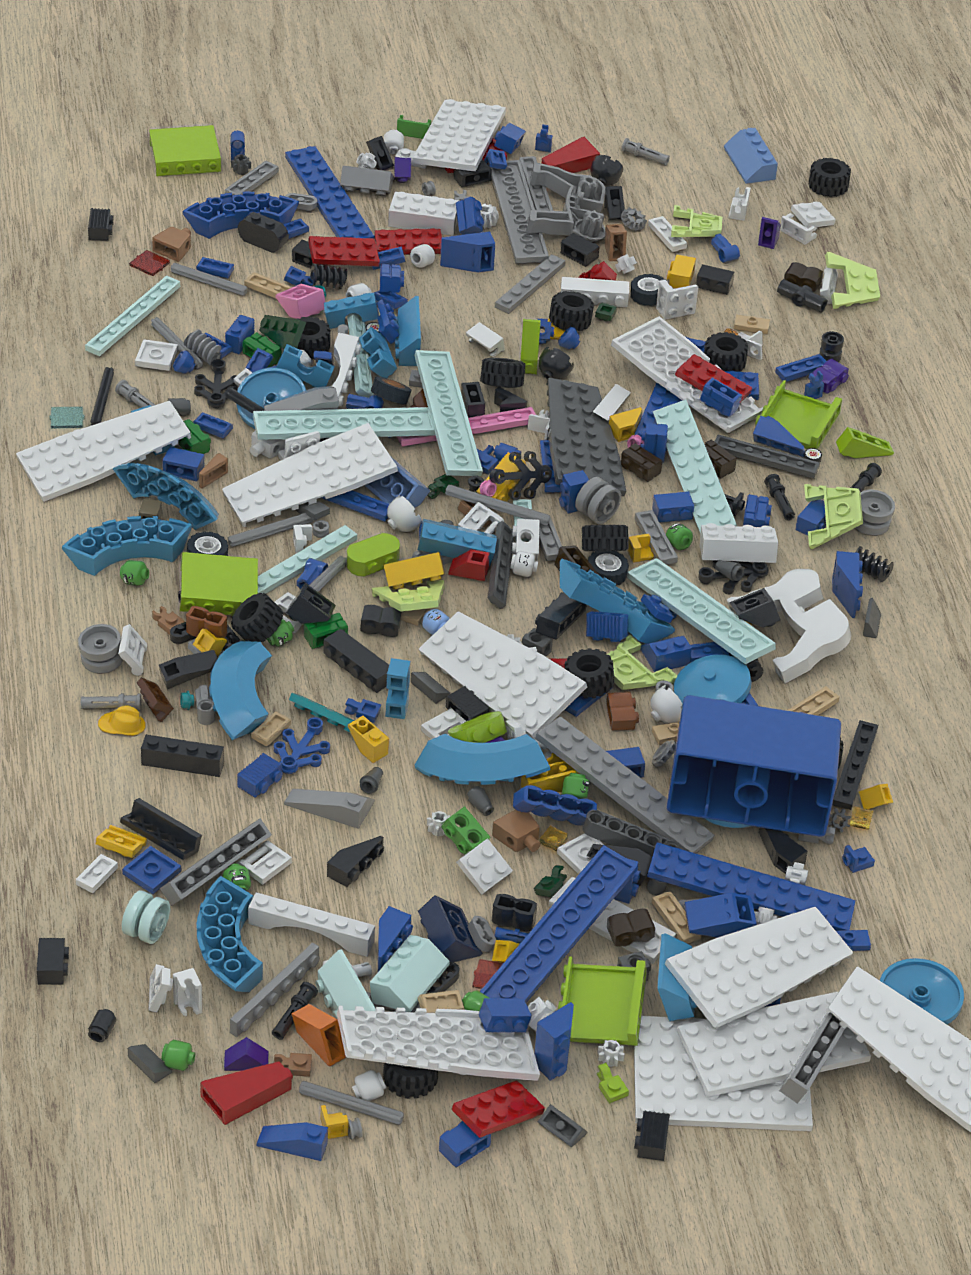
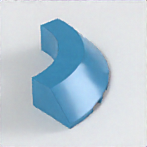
[113,463,219,530]
[62,516,192,576]
[560,559,675,643]
[209,641,272,740]
[414,733,551,785]
[196,876,263,992]

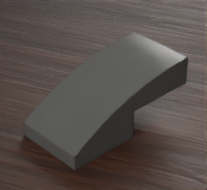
[295,501,330,521]

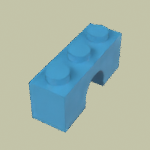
[324,292,379,329]
[359,327,397,378]
[276,344,335,388]
[385,658,411,719]

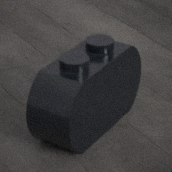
[238,212,289,253]

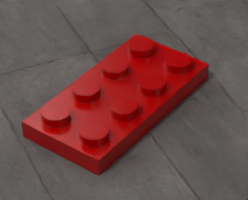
[374,228,442,255]
[308,236,380,267]
[675,354,752,403]
[451,1080,545,1138]

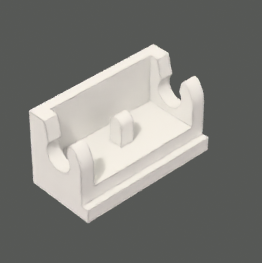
[728,187,751,221]
[780,213,817,245]
[466,322,505,357]
[173,968,202,1016]

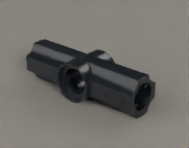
[777,279,828,313]

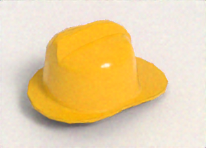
[98,705,146,736]

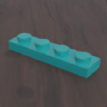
[289,693,355,733]

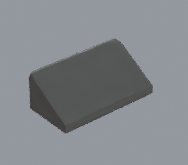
[863,598,881,638]
[411,672,451,703]
[127,1044,172,1083]
[537,1104,587,1147]

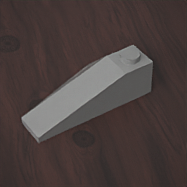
[264,386,339,411]
[284,789,375,829]

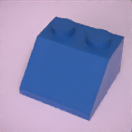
[640,636,692,672]

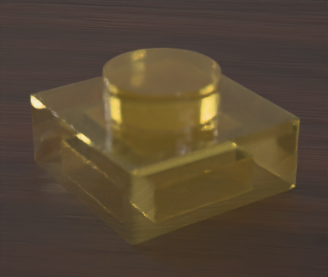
[849,806,873,830]
[540,825,568,851]

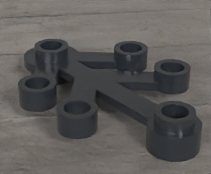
[194,359,239,408]
[489,451,552,500]
[698,560,769,595]

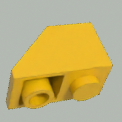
[609,407,642,442]
[348,716,389,763]

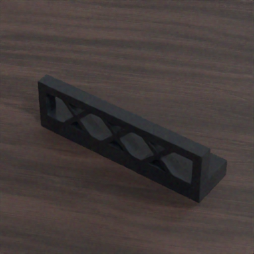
[120,798,202,860]

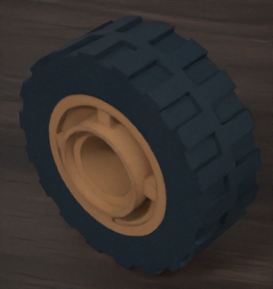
[371,376,412,404]

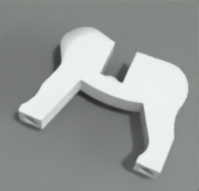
[727,569,851,684]

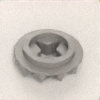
[621,207,647,230]
[652,740,676,767]

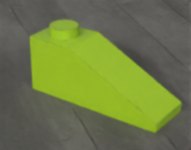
[520,319,541,374]
[836,427,894,458]

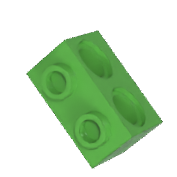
[441,806,491,855]

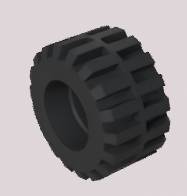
[808,158,851,197]
[549,291,594,331]
[297,317,331,360]
[704,332,748,372]
[480,358,526,388]
[582,525,628,551]
[231,593,283,642]
[565,648,614,699]
[383,1063,438,1099]

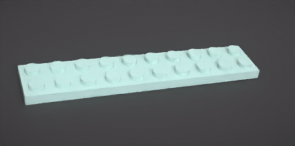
[414,350,483,476]
[653,400,737,533]
[253,407,435,440]
[627,558,776,664]

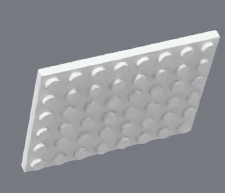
[634,1016,813,1131]

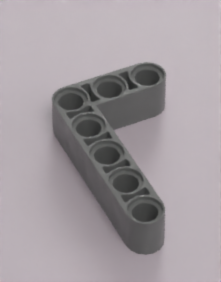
[583,810,681,896]

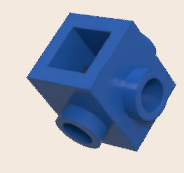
[537,318,554,344]

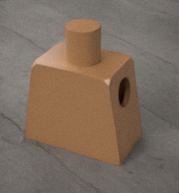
[605,224,627,261]
[152,227,191,262]
[492,809,541,852]

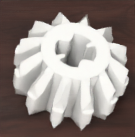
[480,203,499,229]

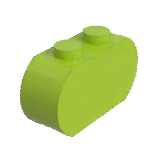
[347,533,400,577]
[448,711,507,743]

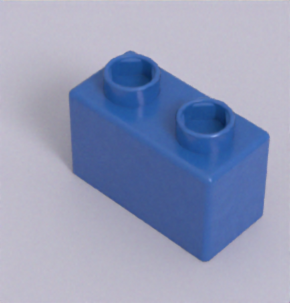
[667,695,841,837]

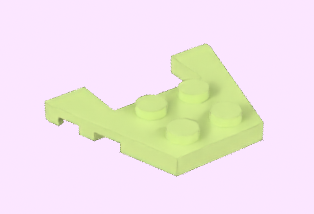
[671,205,723,237]
[825,252,880,309]
[804,484,863,549]
[372,580,445,612]
[607,635,677,690]

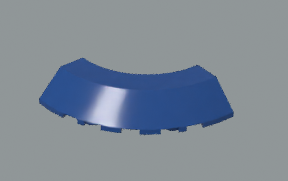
[182,191,299,239]

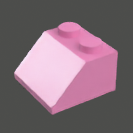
[276,284,325,319]

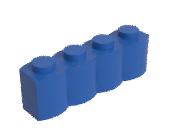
[513,785,597,826]

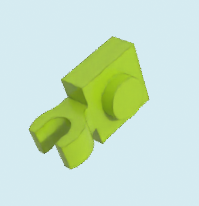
[597,1063,629,1104]

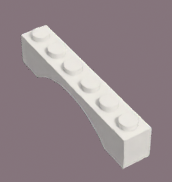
[332,333,361,408]
[248,892,375,957]

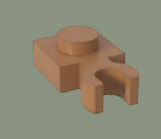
[152,606,185,635]
[274,1053,312,1077]

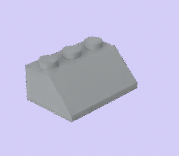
[340,166,394,196]

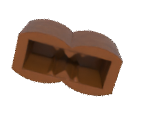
[186,606,227,638]
[606,692,639,731]

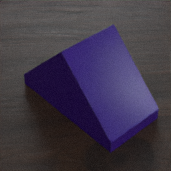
[224,1037,269,1071]

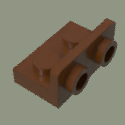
[137,677,174,722]

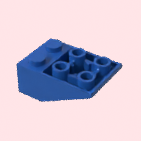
[440,232,495,272]
[832,551,863,618]
[684,893,757,938]
[378,906,413,972]

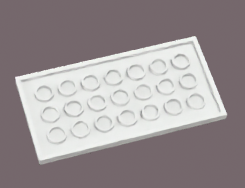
[413,99,506,171]
[677,992,871,1097]

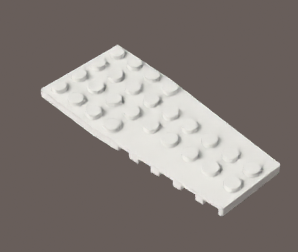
[611,316,763,433]
[16,401,191,502]
[222,423,398,527]
[419,612,587,739]
[665,907,853,1028]
[825,967,971,1132]
[337,1006,540,1081]

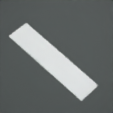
[593,384,631,421]

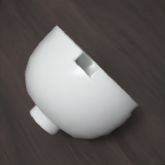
[387,495,422,532]
[650,685,683,724]

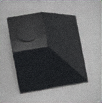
[286,583,336,624]
[729,588,780,627]

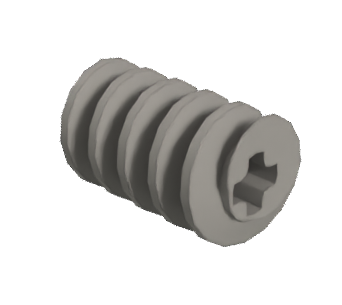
[183,329,221,365]

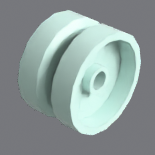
[122,890,170,944]

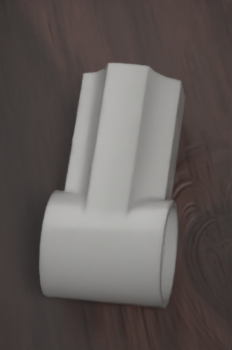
[195,685,215,725]

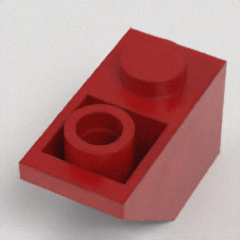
[578,261,617,281]
[448,549,489,581]

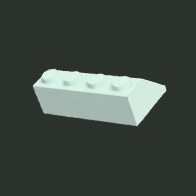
[370,935,450,1012]
[315,949,375,1019]

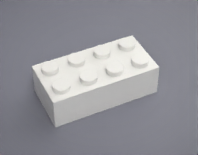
[388,192,460,236]
[699,523,778,563]

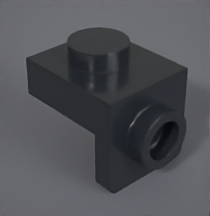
[725,492,745,516]

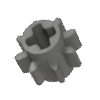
[231,154,251,175]
[828,808,851,833]

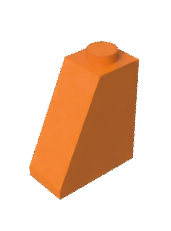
[292,1004,346,1066]

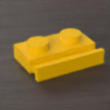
[96,825,147,858]

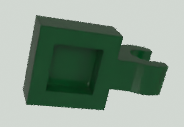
[427,474,460,499]
[534,865,567,897]

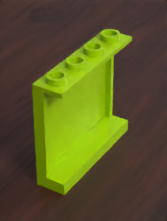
[149,125,221,176]
[755,380,842,449]
[179,552,258,616]
[558,956,647,1046]

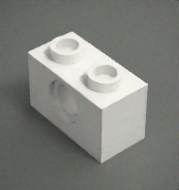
[512,519,539,561]

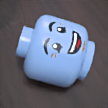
[422,609,450,635]

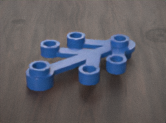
[274,717,330,774]

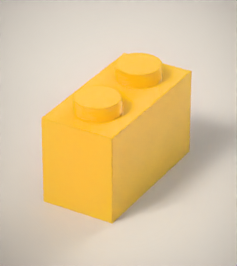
[667,254,696,288]

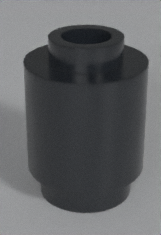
[88,1009,117,1042]

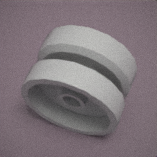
[575,477,622,524]
[856,489,895,536]
[78,624,123,674]

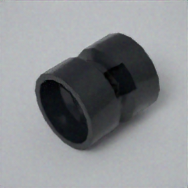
[819,331,844,362]

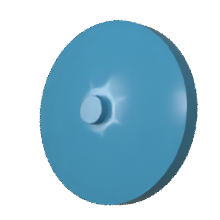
[236,368,306,429]
[674,655,752,707]
[880,958,964,1024]

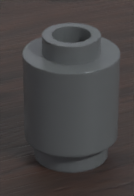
[168,398,191,416]

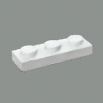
[648,216,687,252]
[820,266,838,304]

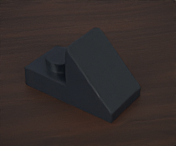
[366,136,394,170]
[604,186,625,220]
[494,387,527,412]

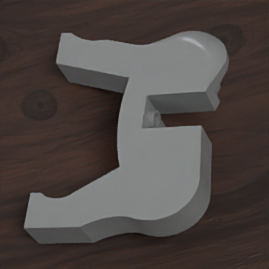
[526,162,605,242]

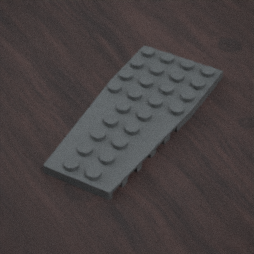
[546,378,626,496]

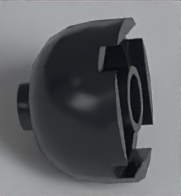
[590,155,624,186]
[538,347,574,380]

